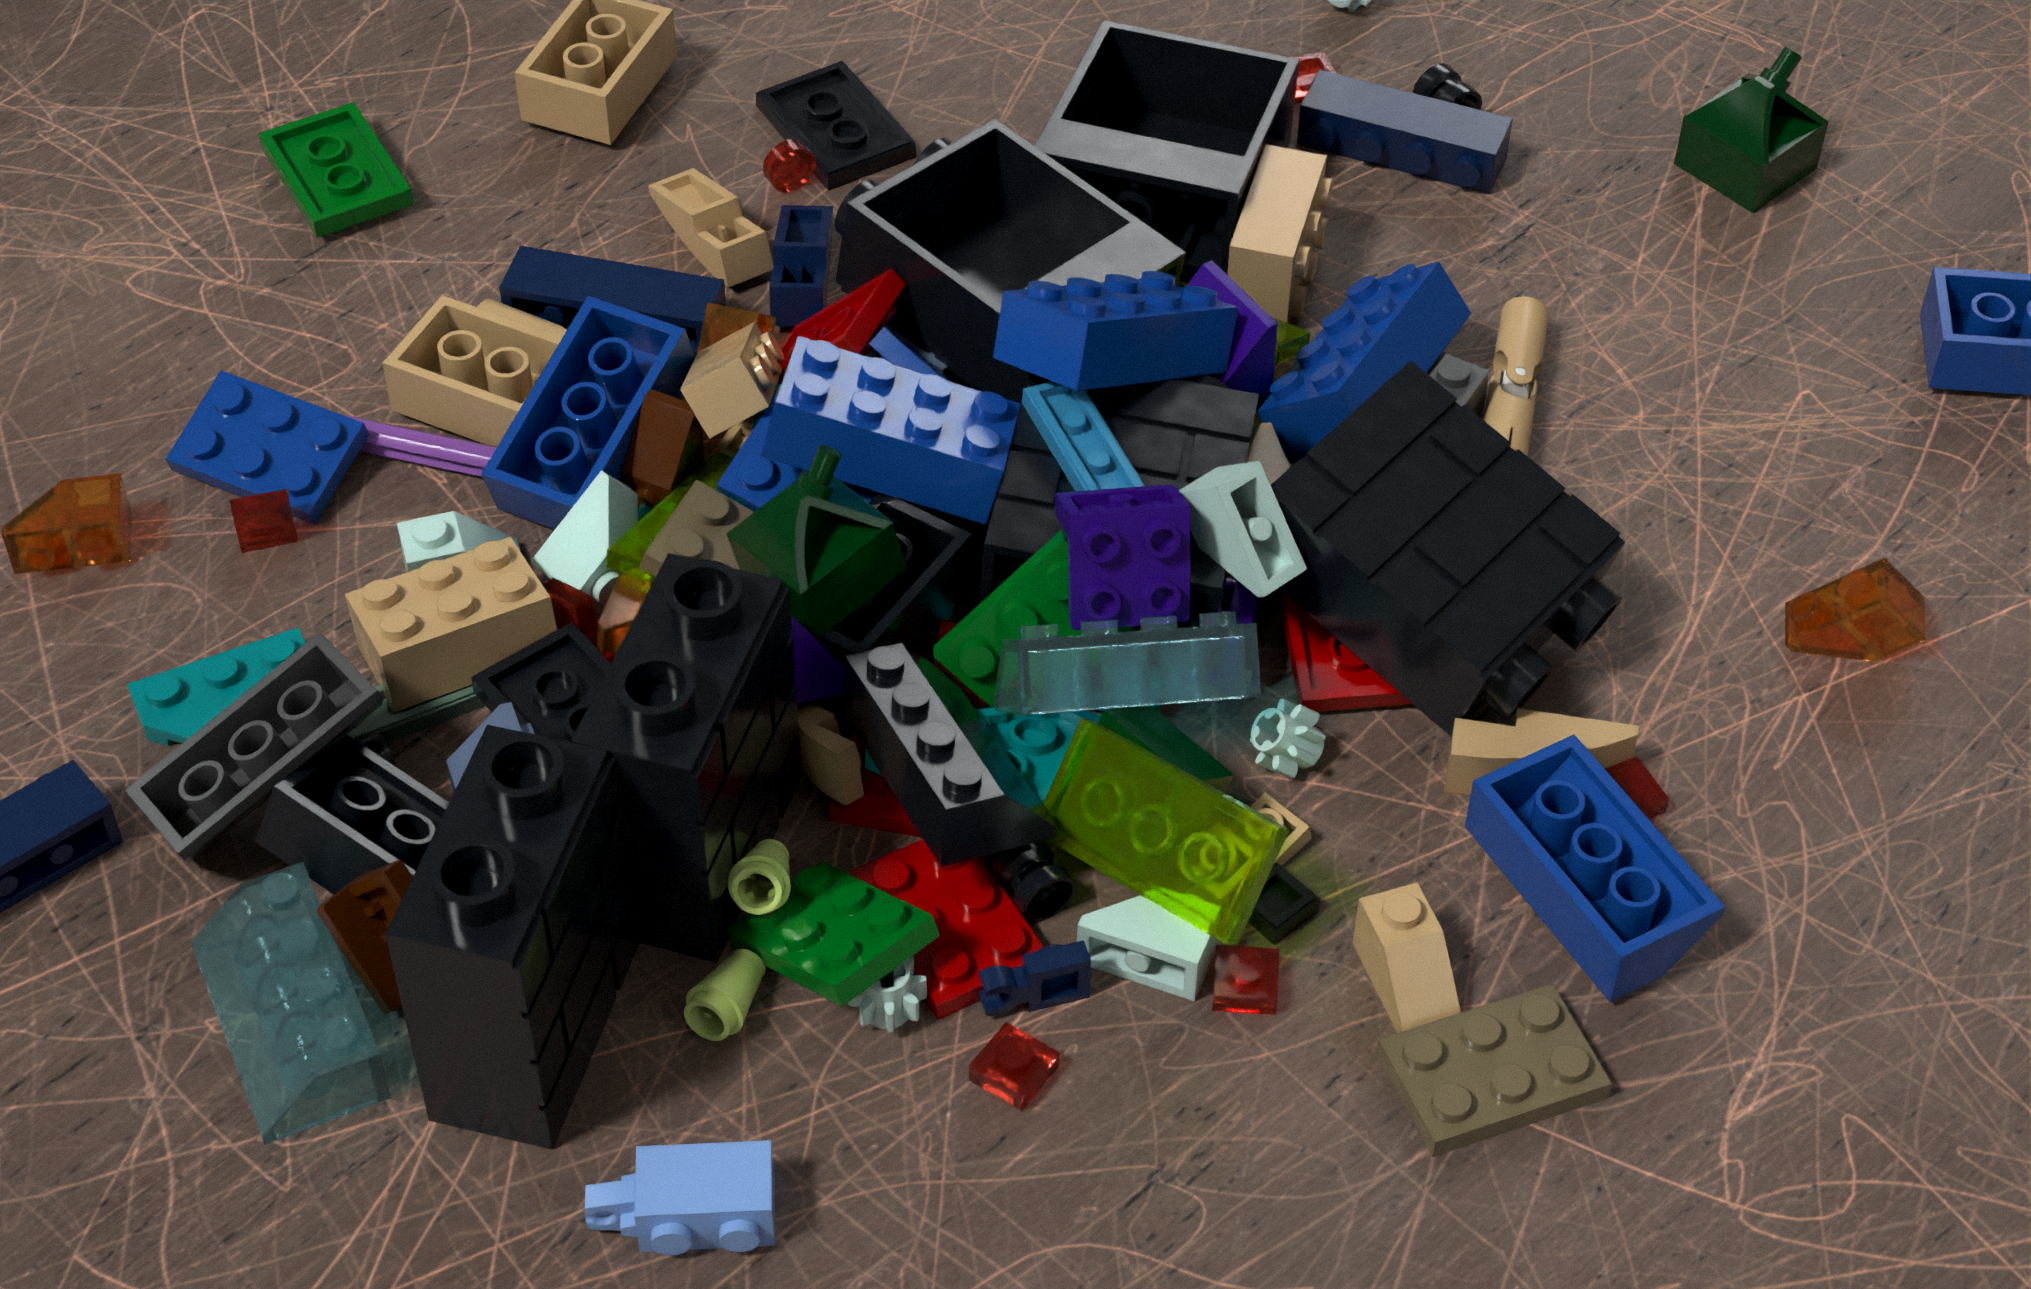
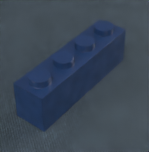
[1297,69,1513,194]
[499,246,727,357]
[0,760,123,913]

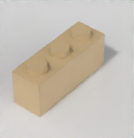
[680,321,785,439]

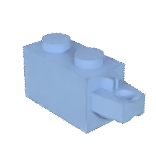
[585,1140,775,1255]

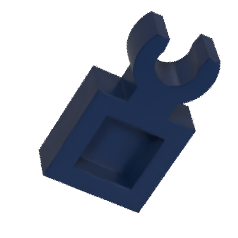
[979,940,1091,1016]

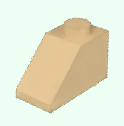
[1352,882,1461,1033]

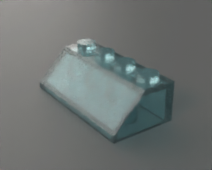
[993,611,1261,715]
[191,862,391,1145]

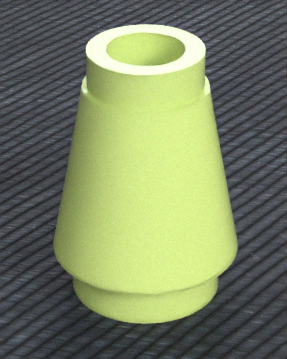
[728,839,791,915]
[684,949,766,1041]

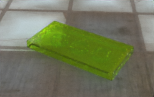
[1042,718,1290,945]

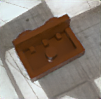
[317,859,414,1014]

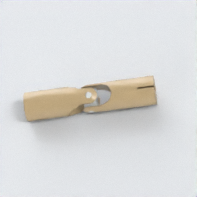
[1484,296,1549,456]

